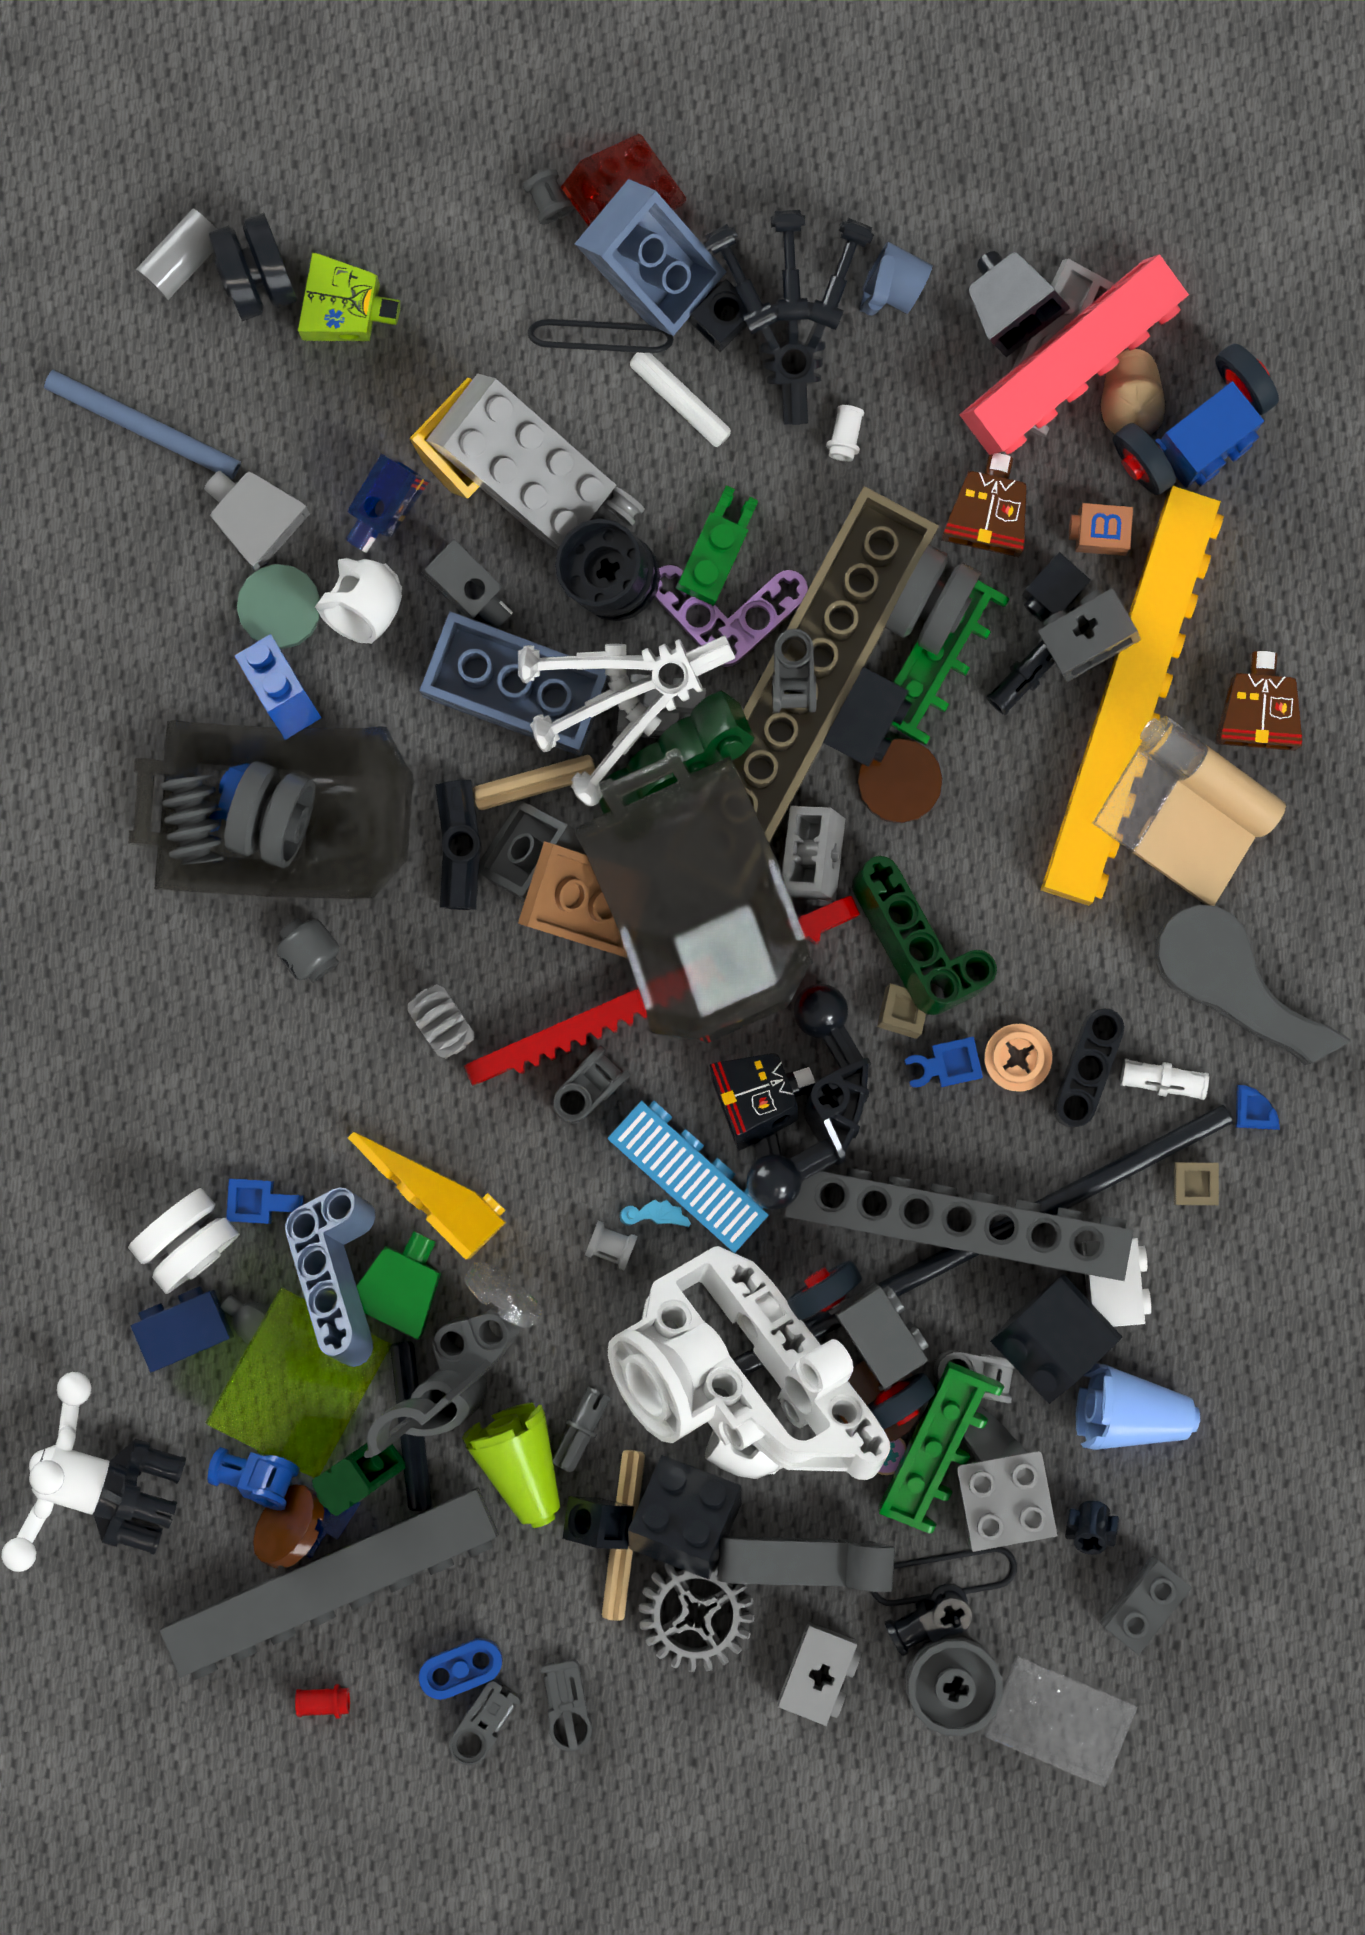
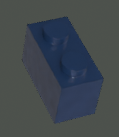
[130,1286,234,1373]

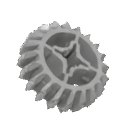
[639,1560,754,1672]

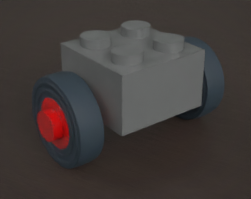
[787,1261,935,1430]

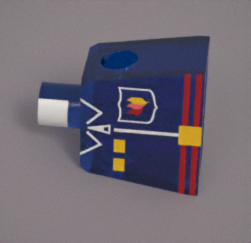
[346,453,430,553]

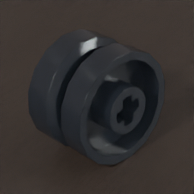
[209,213,298,321]

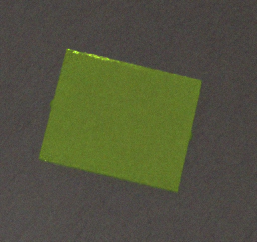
[205,1287,391,1478]

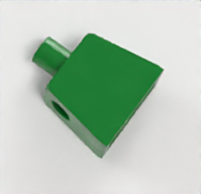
[356,1231,441,1339]

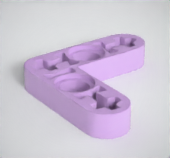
[655,565,808,667]

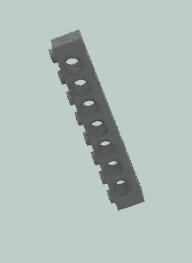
[784,1166,1134,1281]

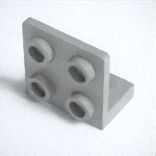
[957,1451,1057,1552]

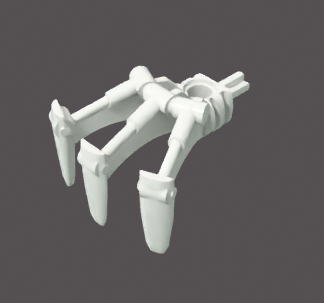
[518,635,736,806]

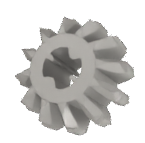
[408,984,474,1059]

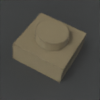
[877,983,926,1039]
[1174,1162,1219,1205]

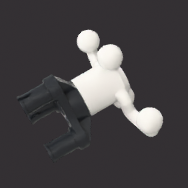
[1,1372,186,1572]

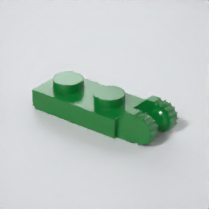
[676,485,758,606]

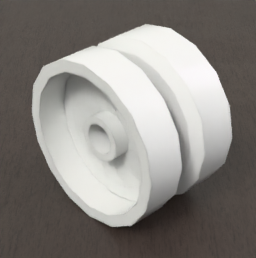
[128,1188,240,1294]

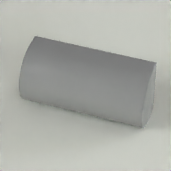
[136,208,217,300]

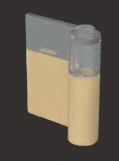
[1092,716,1286,906]

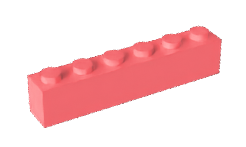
[959,254,1189,455]

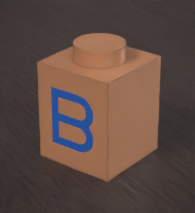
[1069,503,1133,556]

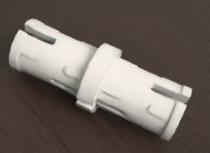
[1120,1059,1209,1100]

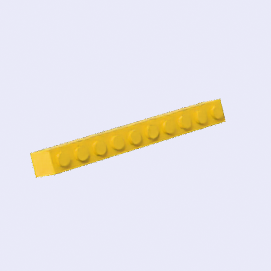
[1041,486,1224,906]

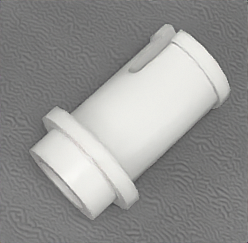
[826,405,864,462]

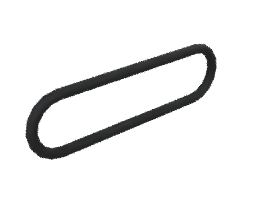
[528,319,674,353]
[871,1547,1017,1606]

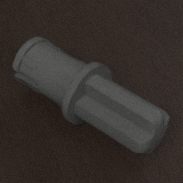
[552,1386,612,1472]

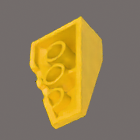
[348,1132,507,1260]

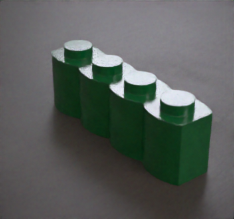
[599,690,755,840]

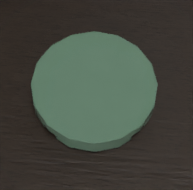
[237,564,320,649]

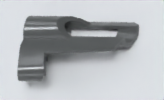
[364,1305,521,1458]

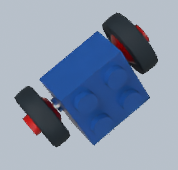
[1113,343,1279,495]

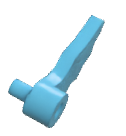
[619,1200,691,1227]

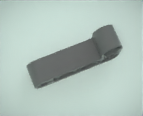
[717,1536,895,1592]

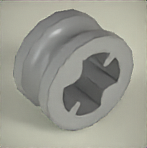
[602,487,645,527]

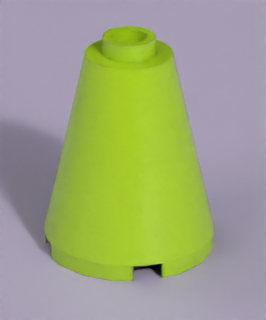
[462,1403,560,1528]

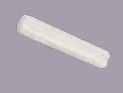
[630,352,731,447]

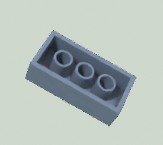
[419,611,610,756]

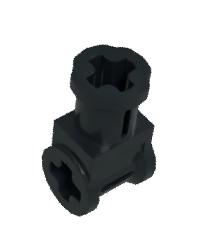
[885,1583,972,1656]

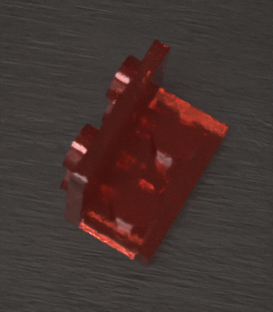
[561,134,686,227]

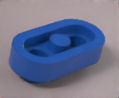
[419,1638,503,1700]

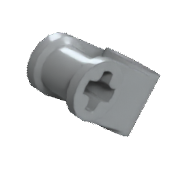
[933,1350,1015,1403]

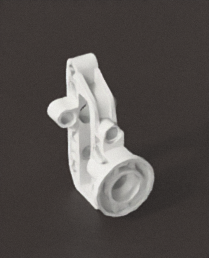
[608,1246,890,1480]

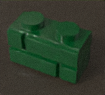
[312,1443,405,1516]

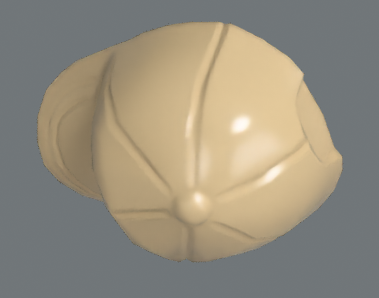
[1101,349,1165,436]

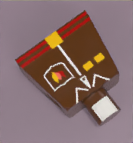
[941,453,1026,558]
[1215,651,1302,751]

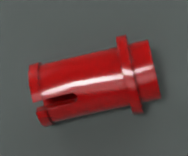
[295,1684,350,1719]

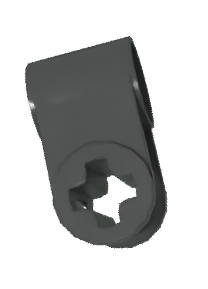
[772,629,816,713]
[553,1045,631,1124]

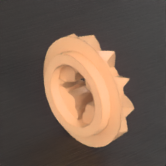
[984,1024,1052,1092]

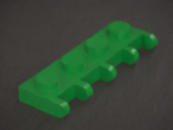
[892,580,1010,745]
[878,1361,1004,1533]

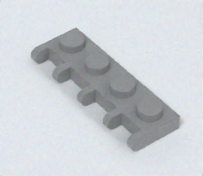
[1011,258,1114,437]

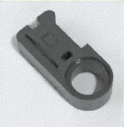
[450,1679,521,1765]

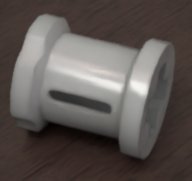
[584,1220,638,1270]

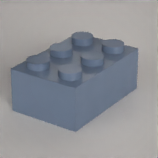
[575,179,726,336]

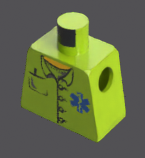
[298,253,401,341]

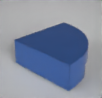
[1235,1085,1280,1130]

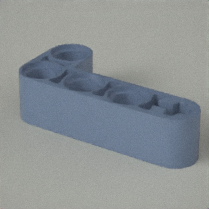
[285,1187,375,1367]

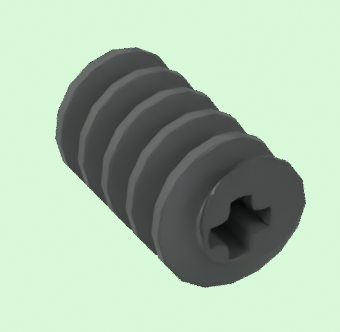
[160,775,224,865]

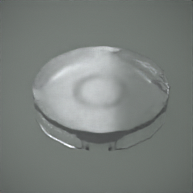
[465,1261,542,1328]

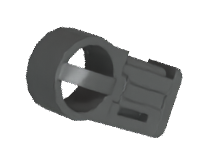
[540,1659,592,1751]

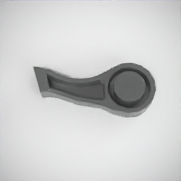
[1154,905,1351,1065]

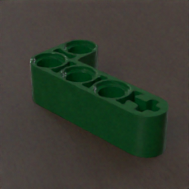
[852,856,997,1015]

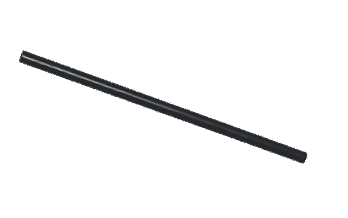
[733,1105,1233,1376]

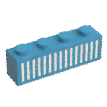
[607,1100,769,1253]

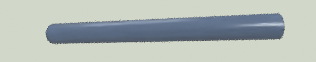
[44,370,241,480]

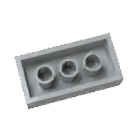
[426,373,616,549]

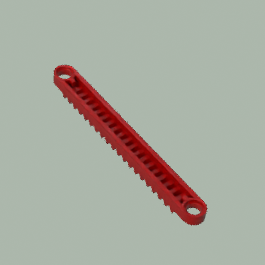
[463,895,860,1086]

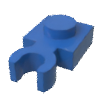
[904,1036,983,1088]

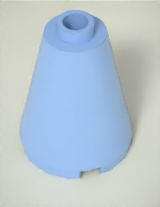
[1076,1364,1200,1450]

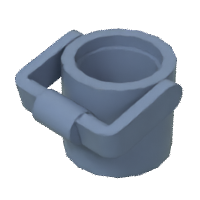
[860,242,933,316]

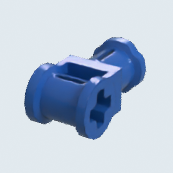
[207,1447,300,1510]

